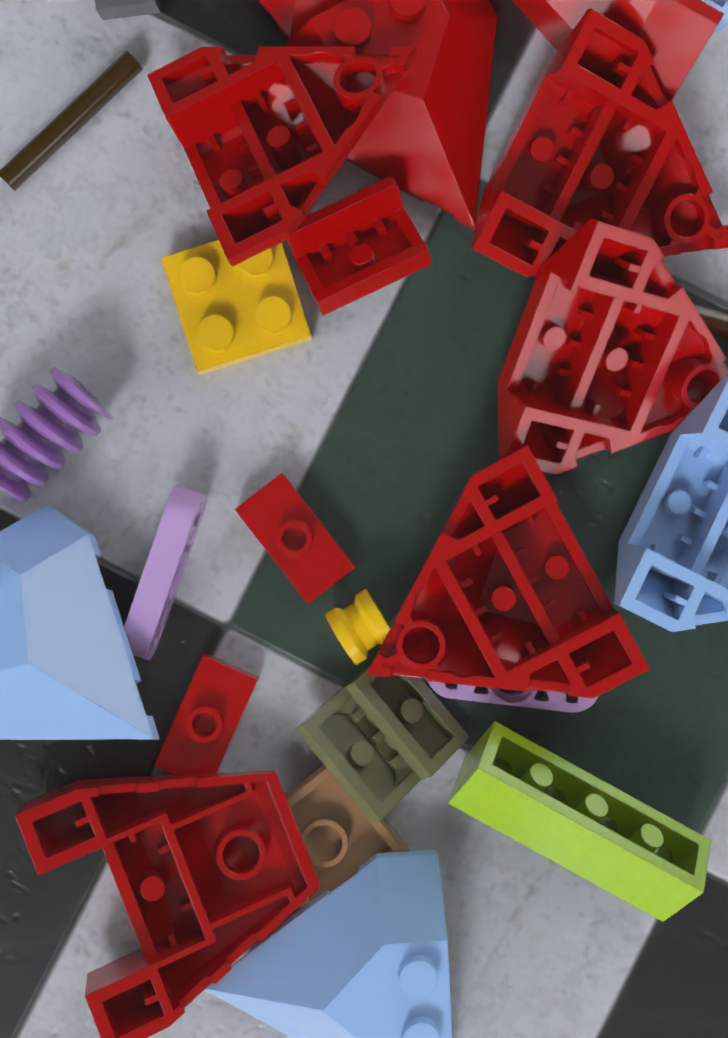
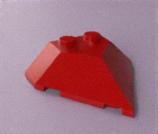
[286,0,497,230]
[470,8,728,277]
[147,46,418,267]
[498,218,728,475]
[366,445,650,698]

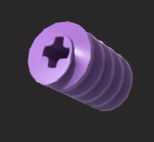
[0,367,113,502]

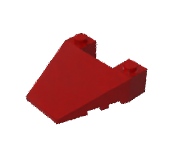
[15,770,321,1038]

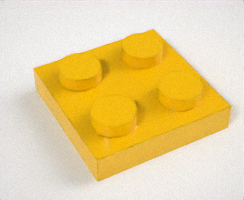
[161,240,312,375]

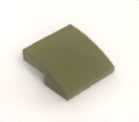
[295,662,470,823]

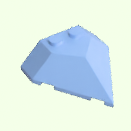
[614,376,728,632]
[0,505,160,740]
[205,849,452,1038]

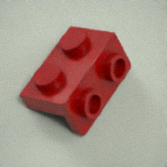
[287,177,432,316]

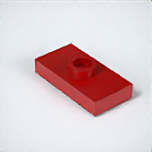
[235,473,355,604]
[154,653,260,776]

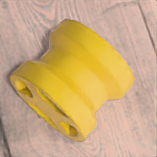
[325,589,391,665]

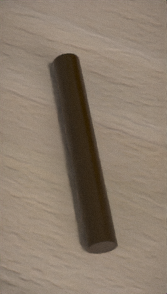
[0,50,143,191]

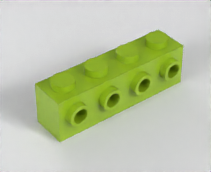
[448,721,711,922]

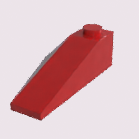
[512,0,724,102]

